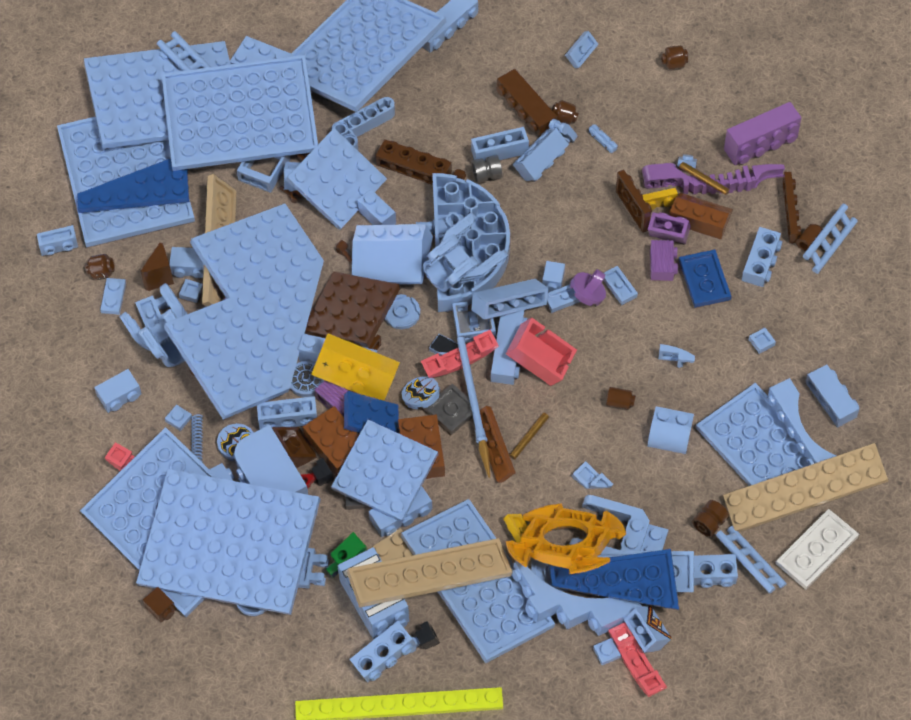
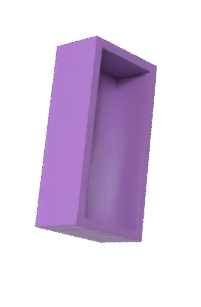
[724,102,802,165]

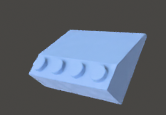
[352,224,433,284]

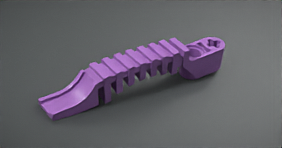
[642,163,785,194]

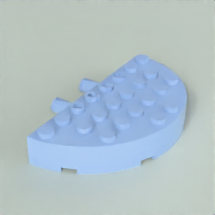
[416,173,510,312]

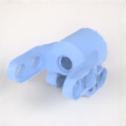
[423,213,509,292]
[119,283,187,367]

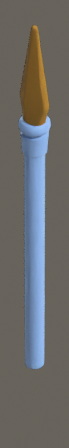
[457,337,490,478]

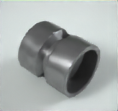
[471,155,503,183]

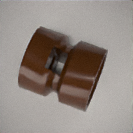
[692,500,729,538]

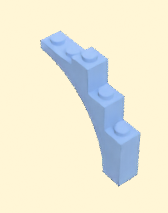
[512,561,642,636]

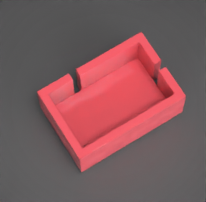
[506,317,577,386]

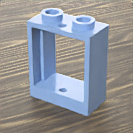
[237,155,290,193]

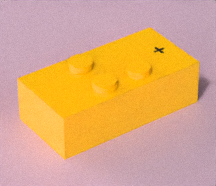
[311,333,400,401]

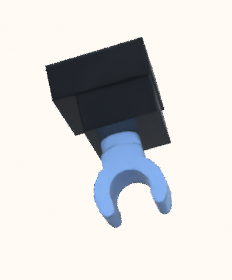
[402,621,440,653]

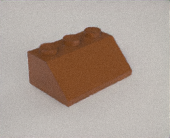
[669,193,733,239]

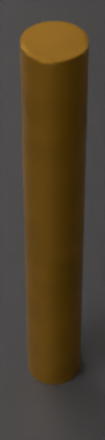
[679,162,730,195]
[509,412,549,460]

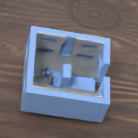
[452,302,496,343]

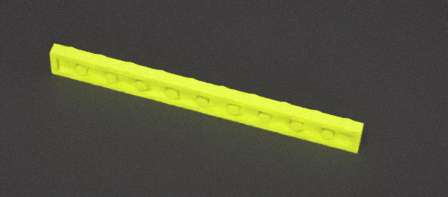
[295,687,503,720]

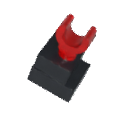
[301,458,334,489]

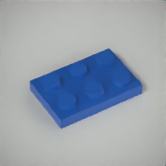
[679,249,731,308]
[344,391,399,433]

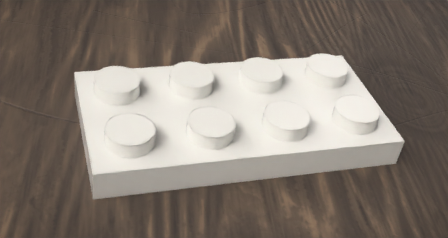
[776,509,859,590]

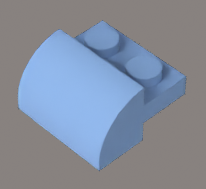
[647,406,694,454]

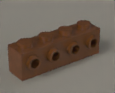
[496,68,557,137]
[376,139,452,185]

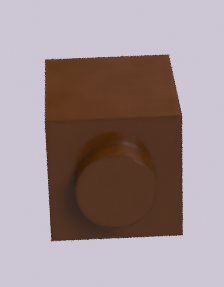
[143,587,176,623]

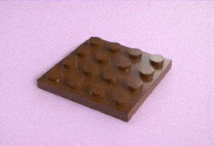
[305,271,400,348]

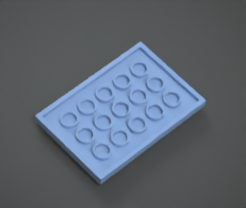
[696,383,808,486]

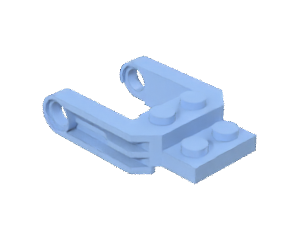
[569,495,668,551]

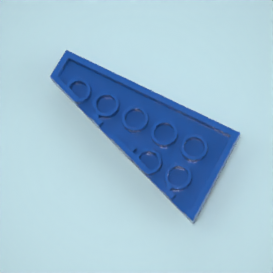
[77,158,190,213]
[550,549,680,610]

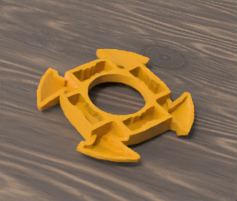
[506,503,626,574]

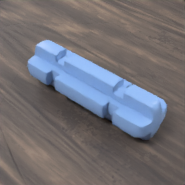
[588,124,618,153]

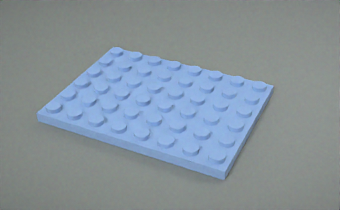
[288,0,447,112]
[84,41,231,148]
[162,55,318,171]
[57,117,195,247]
[80,427,218,617]
[136,469,321,615]

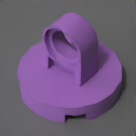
[570,269,606,306]

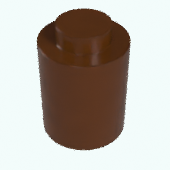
[796,224,823,252]
[606,387,636,410]

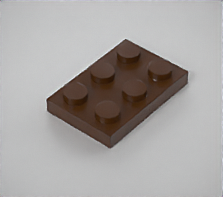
[616,169,652,233]

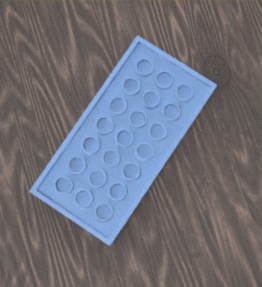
[401,499,555,663]

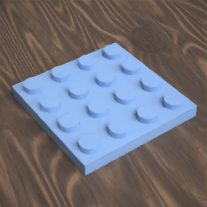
[286,128,387,230]
[331,420,438,522]

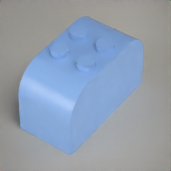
[235,425,308,495]

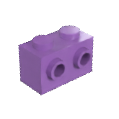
[648,212,690,244]

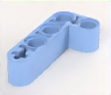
[332,97,395,150]

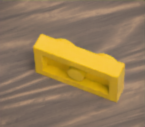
[643,188,678,210]
[503,514,528,542]

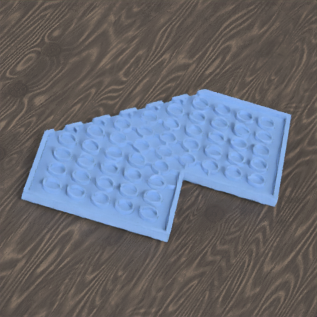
[164,204,324,420]

